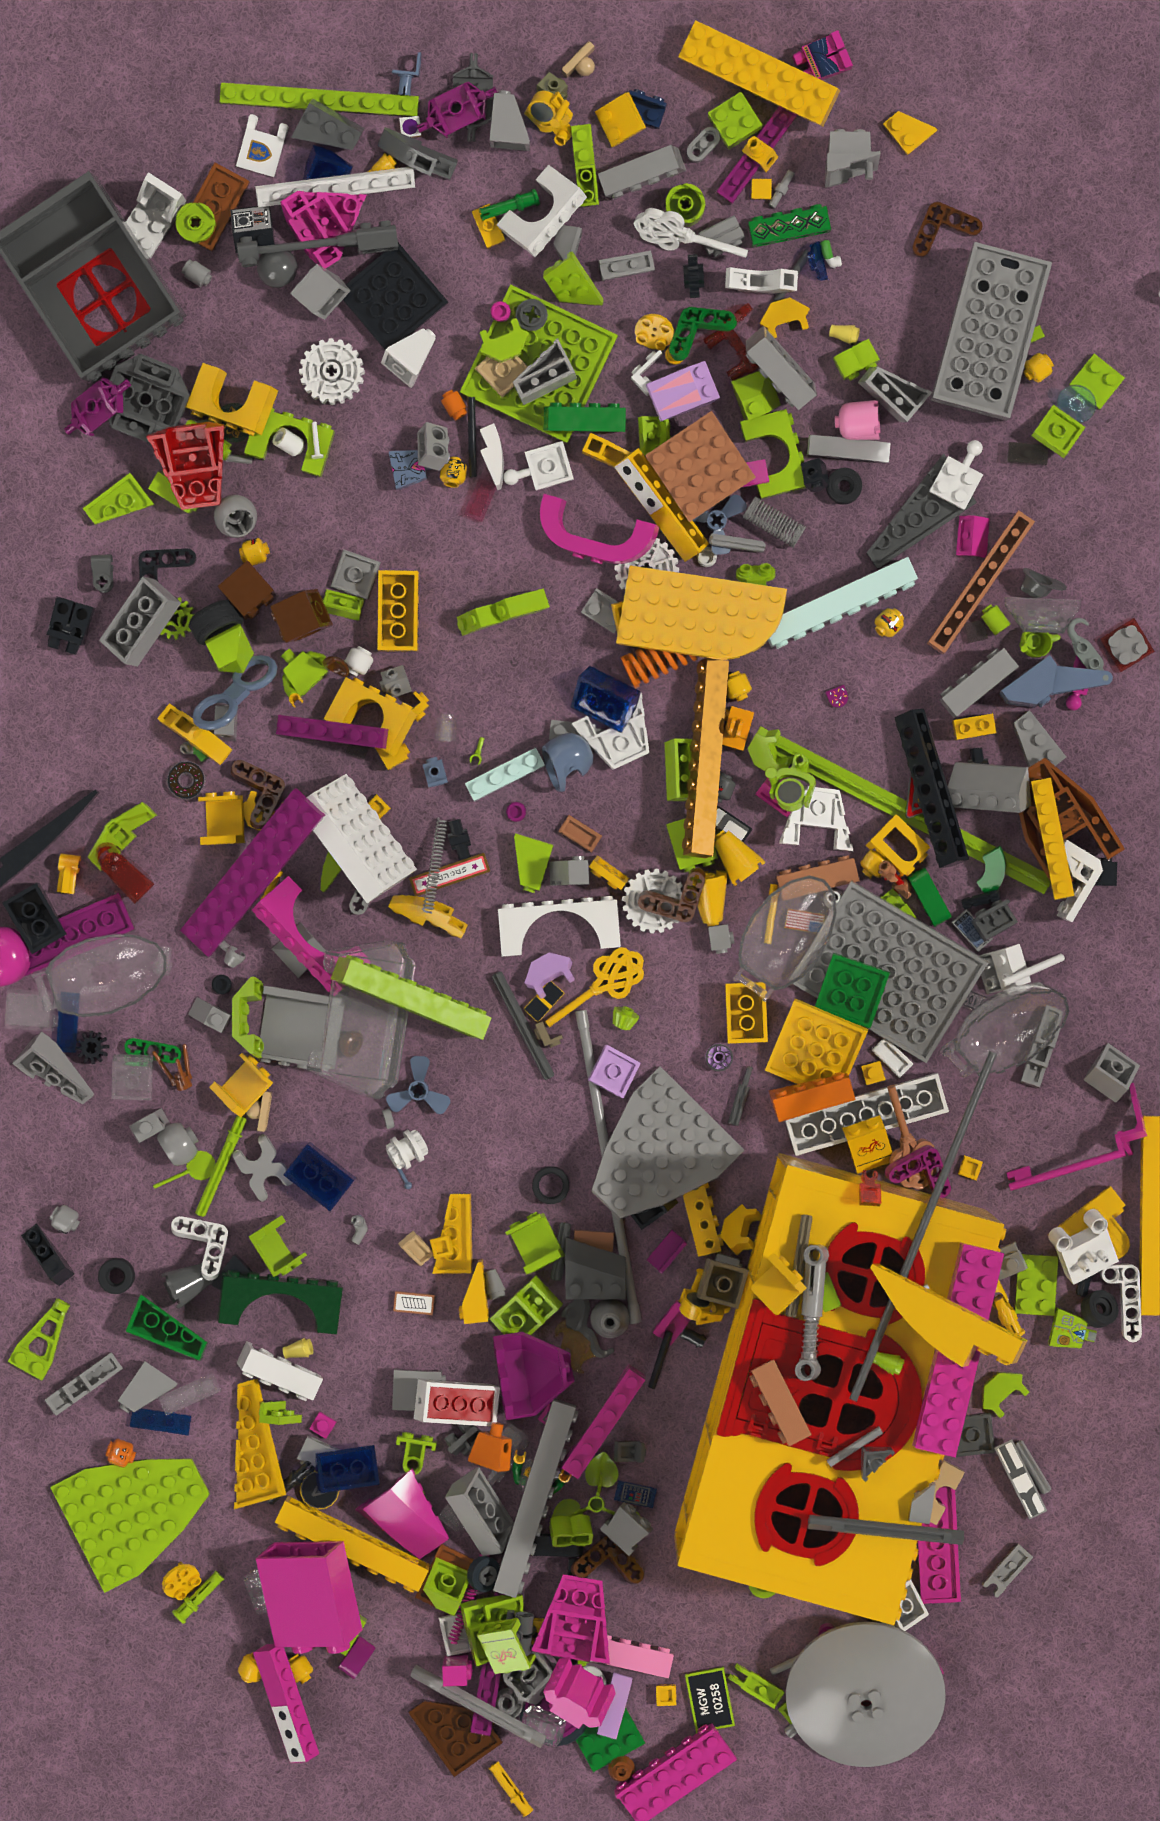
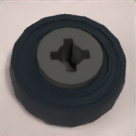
[467,1556,500,1592]

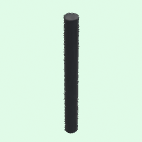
[467,397,477,477]

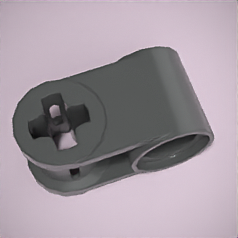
[91,554,114,593]

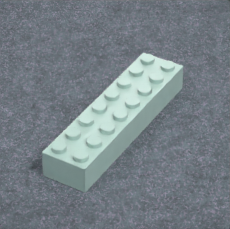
[768,557,918,649]

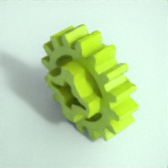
[160,597,195,640]

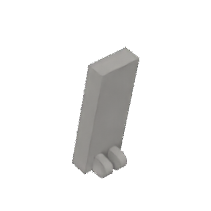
[598,250,655,281]

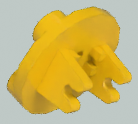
[635,314,674,351]
[162,1561,201,1600]

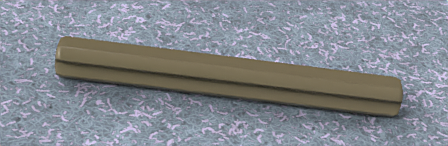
[786,1214,812,1317]

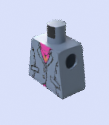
[389,450,431,490]

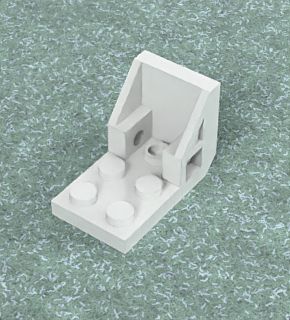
[126,172,186,259]
[1057,839,1103,922]

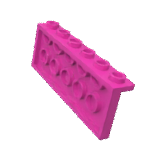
[614,1723,737,1821]

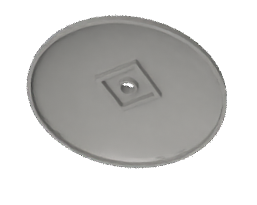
[786,1622,945,1767]

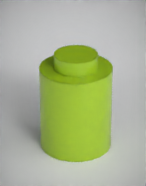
[981,604,1011,635]

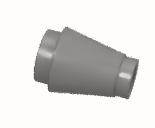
[485,1269,506,1300]

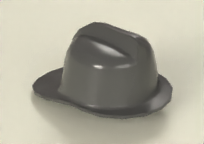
[1021,568,1067,598]

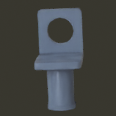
[392,52,422,96]

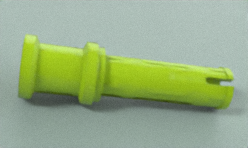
[172,1570,225,1624]

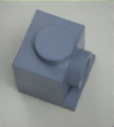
[423,757,448,788]

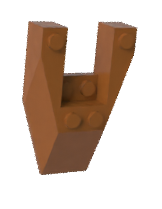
[1019,758,1125,883]

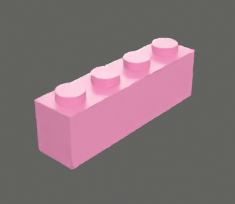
[603,1635,674,1678]

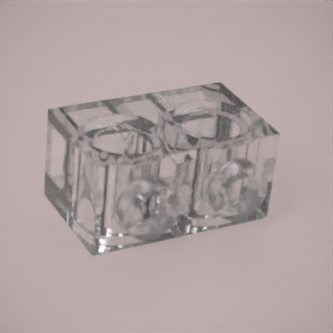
[243,1569,267,1615]

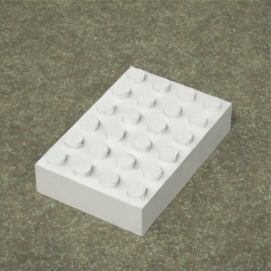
[307,774,417,904]

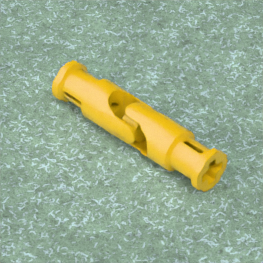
[992,1279,1025,1336]

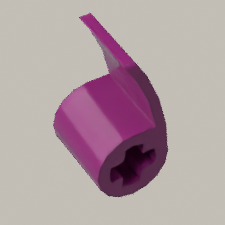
[338,1637,375,1679]

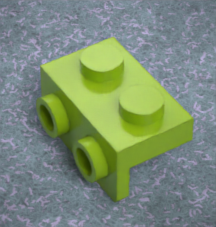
[638,416,670,457]

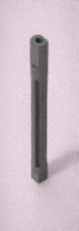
[808,1515,964,1545]

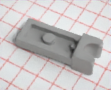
[982,1543,1033,1598]

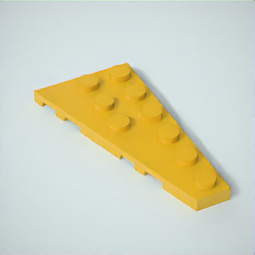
[234,1379,286,1509]

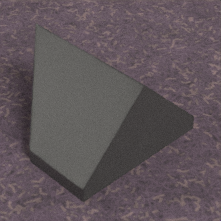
[861,1447,895,1482]

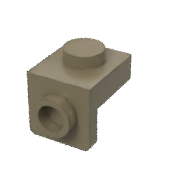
[533,1021,563,1048]

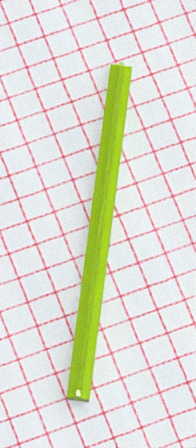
[773,736,1050,894]

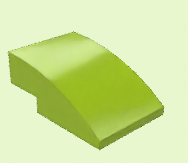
[490,1276,563,1335]

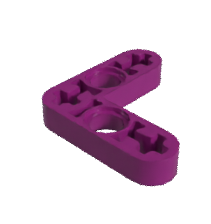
[885,1145,951,1198]

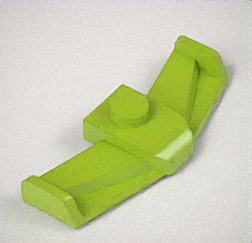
[87,802,157,871]

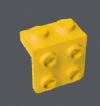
[751,1253,807,1315]

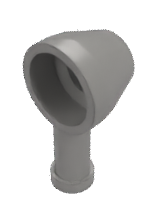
[219,941,246,968]

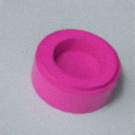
[491,301,511,322]

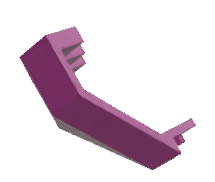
[493,1332,575,1420]

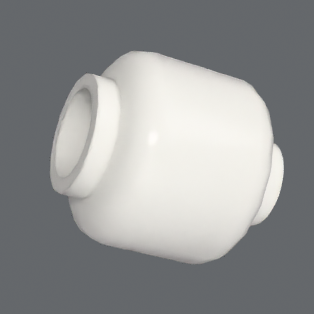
[344,646,373,676]

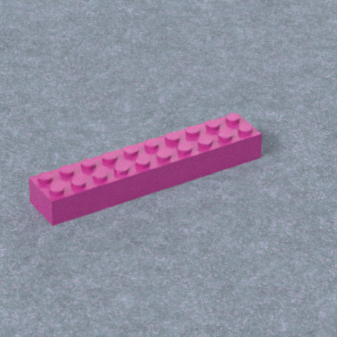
[912,1242,1004,1458]

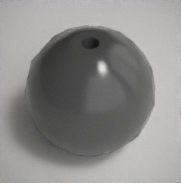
[257,251,298,288]

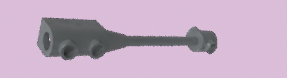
[237,220,398,267]

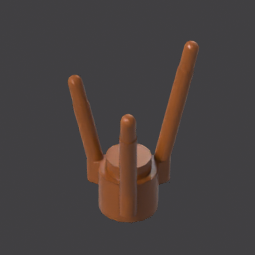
[152,1044,192,1091]

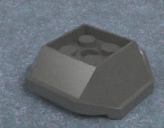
[108,354,190,443]

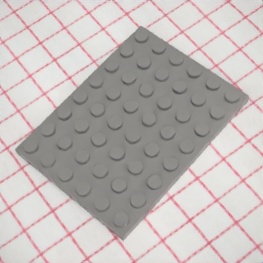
[790,880,988,1063]

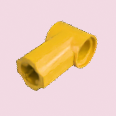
[57,853,81,894]

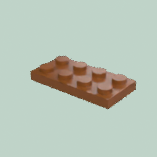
[177,162,250,252]

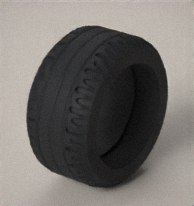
[189,599,243,645]

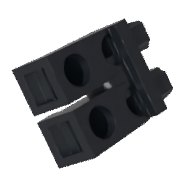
[46,596,96,655]

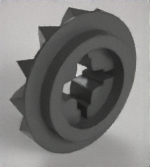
[516,299,548,331]

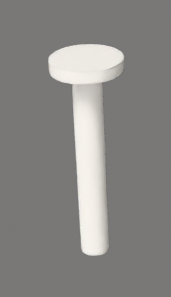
[312,422,324,459]

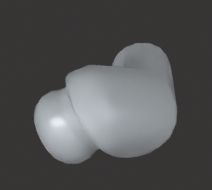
[351,1215,368,1245]

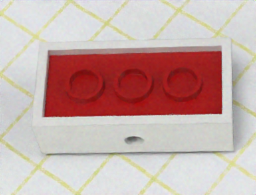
[414,1379,500,1426]

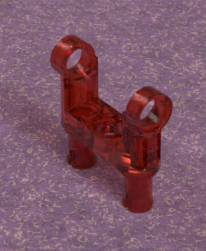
[703,303,759,381]

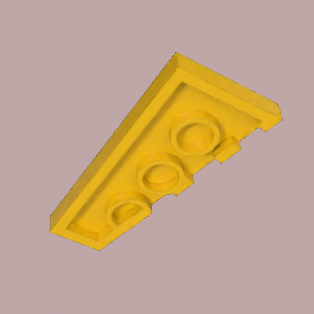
[432,1193,473,1274]

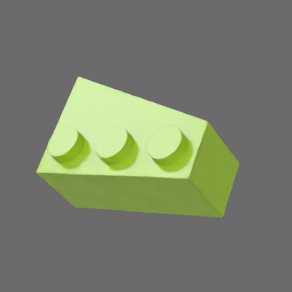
[664,738,692,801]

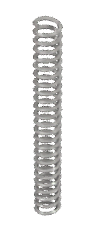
[422,817,448,914]

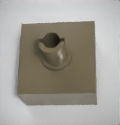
[696,1258,749,1309]

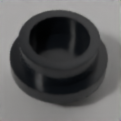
[212,975,232,994]

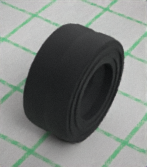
[826,468,862,504]
[1081,1290,1119,1328]

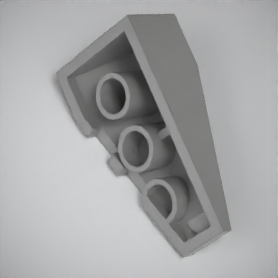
[12,1031,94,1104]

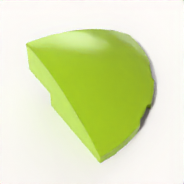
[460,1594,523,1667]

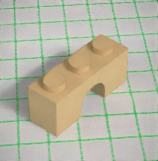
[930,1459,965,1525]

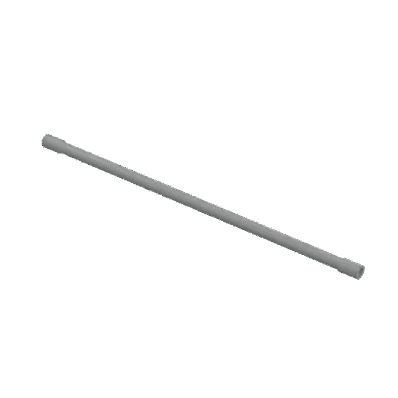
[575,1009,642,1324]

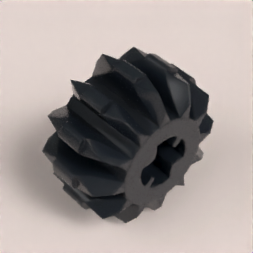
[75,1030,110,1064]

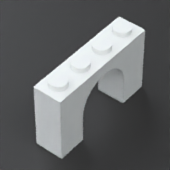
[497,165,587,257]

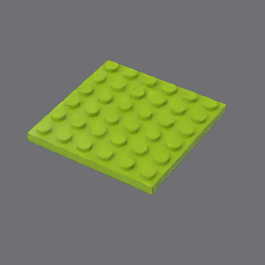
[460,284,618,443]

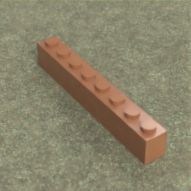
[927,510,1035,654]

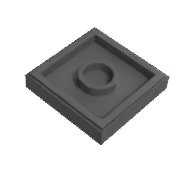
[956,1413,995,1457]

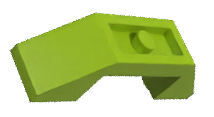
[232,977,264,1058]

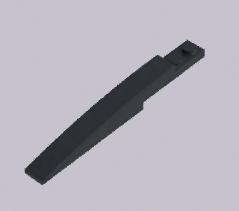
[0,789,99,889]

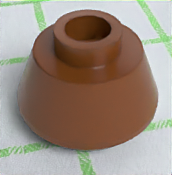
[608,1755,635,1782]

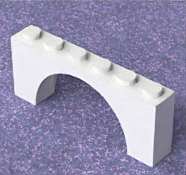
[498,896,621,956]

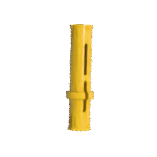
[488,1761,533,1817]

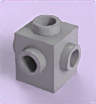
[379,665,412,697]

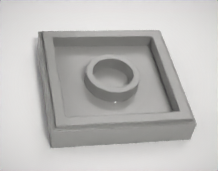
[330,549,381,600]

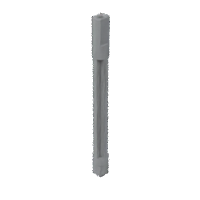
[410,1665,547,1748]

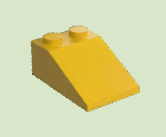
[459,1259,489,1324]

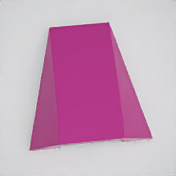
[355,1468,449,1559]
[531,1574,610,1664]

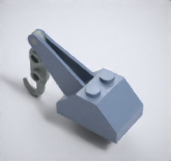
[999,618,1113,708]

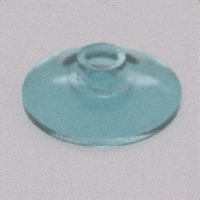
[1057,385,1096,423]

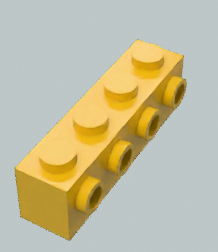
[683,1183,724,1257]

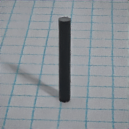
[648,1330,673,1389]

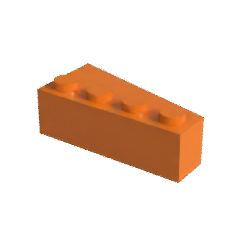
[769,1072,856,1122]

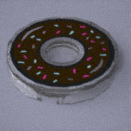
[166,760,206,800]

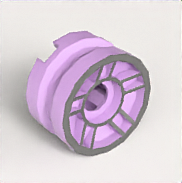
[705,1043,733,1071]

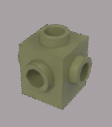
[536,72,568,100]

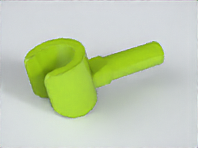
[470,737,485,765]

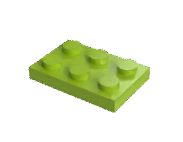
[1015,1254,1058,1316]

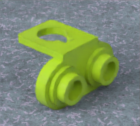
[736,563,776,586]

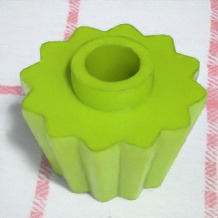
[613,1006,639,1030]

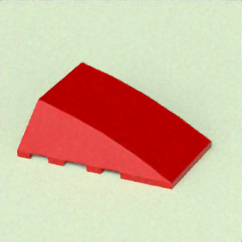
[146,422,224,510]

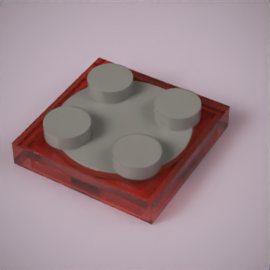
[1100,618,1155,673]

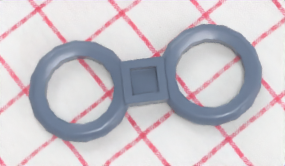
[192,655,278,730]

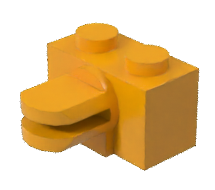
[722,706,754,751]

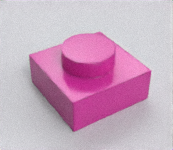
[309,1412,337,1439]

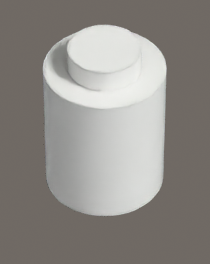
[273,428,304,456]

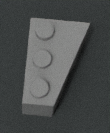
[513,338,577,405]
[858,367,932,422]
[1012,710,1066,768]

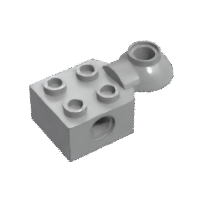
[495,1645,554,1718]

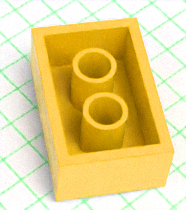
[725,982,768,1044]

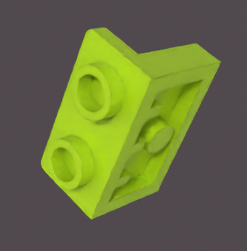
[259,1401,302,1425]

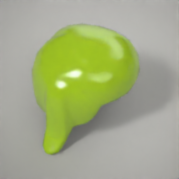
[1019,626,1061,658]

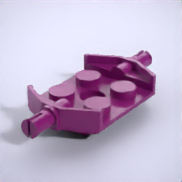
[416,82,498,138]
[64,378,131,436]

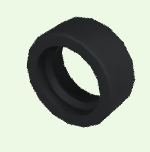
[532,1166,570,1204]

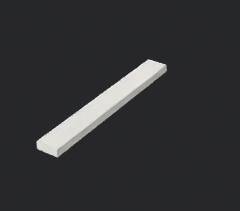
[255,167,415,207]

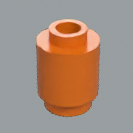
[441,390,467,421]

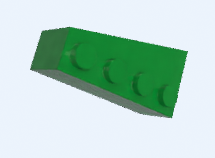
[126,1294,208,1361]

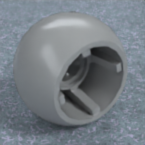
[214,494,257,538]
[157,1123,198,1166]

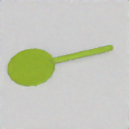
[153,1151,216,1188]

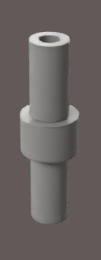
[768,170,795,208]

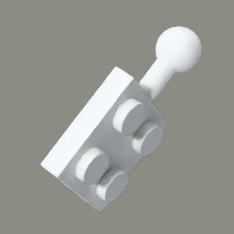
[929,440,983,510]
[503,441,574,491]

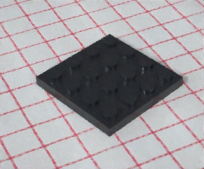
[343,242,449,350]

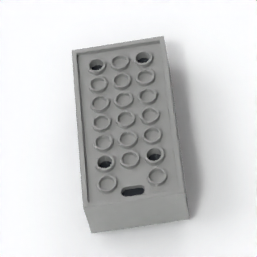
[930,242,1052,421]

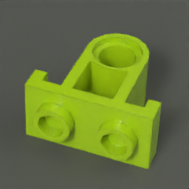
[396,1432,437,1475]

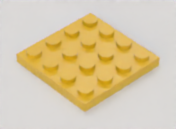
[765,998,868,1084]

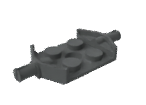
[452,53,493,142]

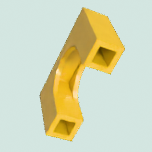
[186,363,278,436]
[324,677,417,756]

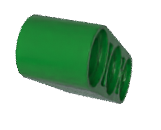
[907,867,952,927]

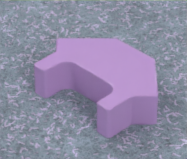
[525,953,575,999]

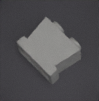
[600,1502,653,1556]

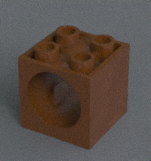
[218,560,275,620]
[270,589,333,643]

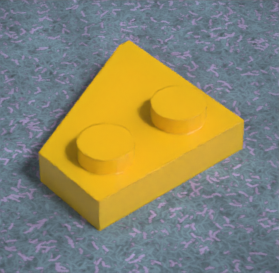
[883,111,937,155]

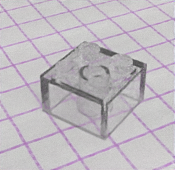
[111,1054,154,1101]

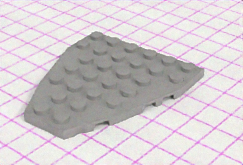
[591,1067,744,1219]

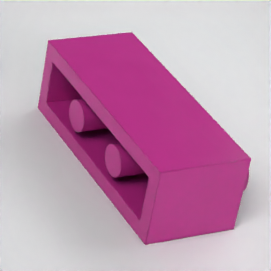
[442,1655,473,1687]

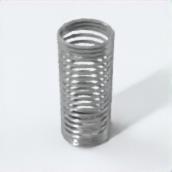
[743,496,806,548]

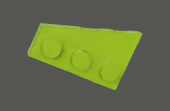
[83,473,154,525]

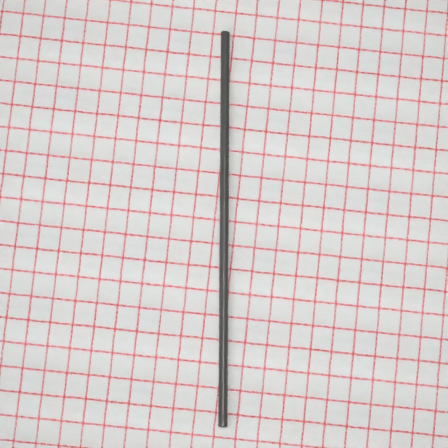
[849,1051,997,1402]

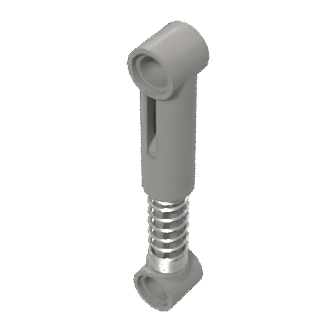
[795,1244,829,1381]

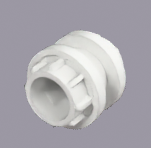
[386,1130,428,1170]

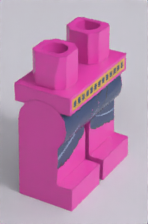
[792,30,853,80]

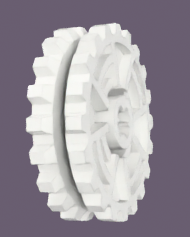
[299,338,365,405]
[614,538,679,590]
[622,869,686,933]

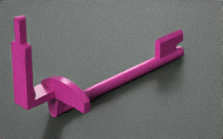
[1007,1083,1147,1191]

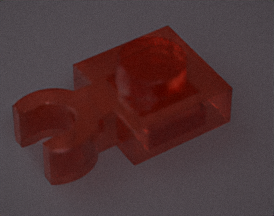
[859,1170,882,1206]

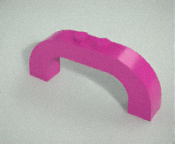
[540,494,660,564]

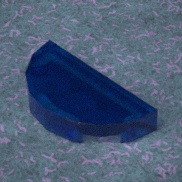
[807,241,828,281]

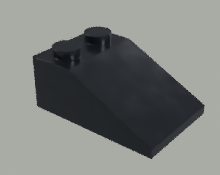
[2,883,67,954]

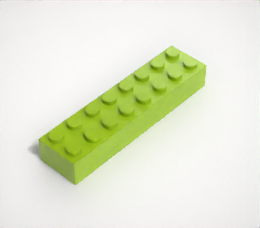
[330,955,492,1040]

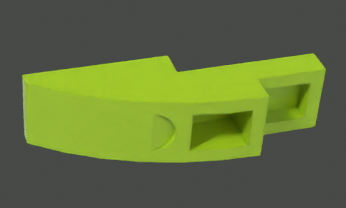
[571,124,599,207]

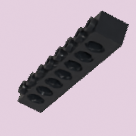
[894,709,969,868]

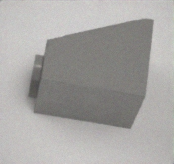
[490,90,530,151]

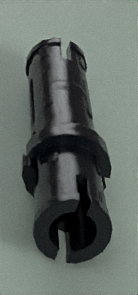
[268,1461,315,1505]

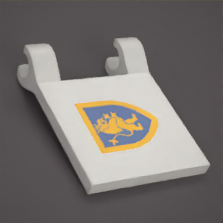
[236,114,289,177]

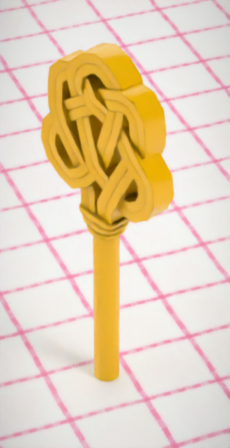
[545,947,644,1028]

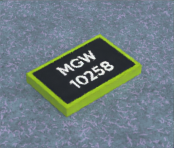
[685,1666,735,1733]

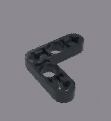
[139,548,197,581]

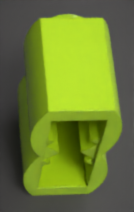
[833,339,880,381]
[549,1514,593,1547]

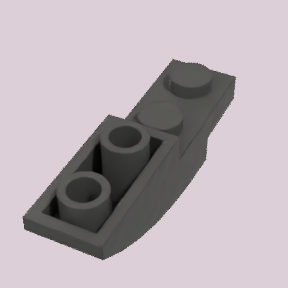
[378,127,458,180]

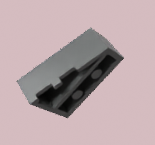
[291,99,365,150]

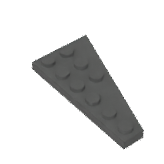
[866,453,977,569]

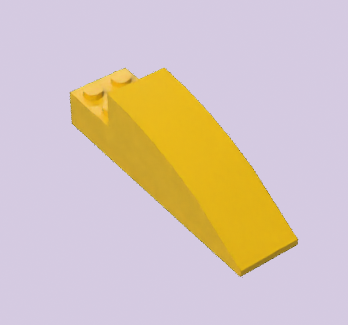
[870,1264,1028,1367]

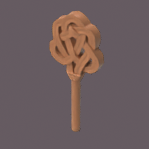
[887,1085,937,1190]

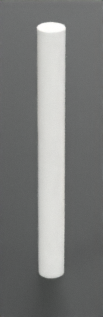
[1000,954,1065,987]

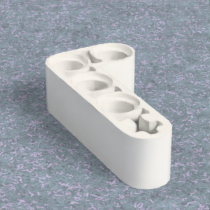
[1100,1263,1142,1342]

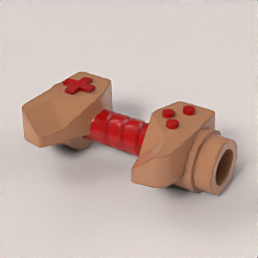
[878,861,912,899]

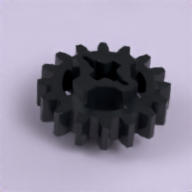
[683,254,704,298]

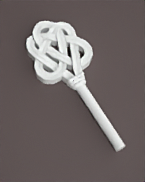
[634,208,748,258]

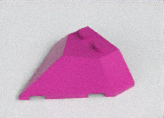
[280,191,367,269]

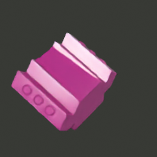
[543,1657,616,1729]

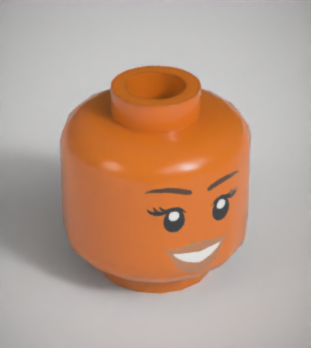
[105,1438,136,1468]

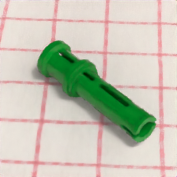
[479,188,540,221]

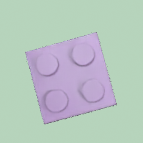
[588,1045,641,1098]

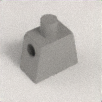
[214,703,238,741]
[129,1108,170,1144]

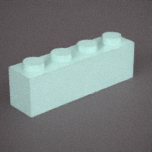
[465,748,545,802]

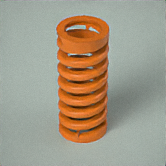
[620,648,698,689]

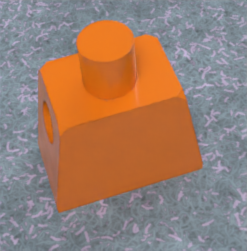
[468,1422,512,1472]

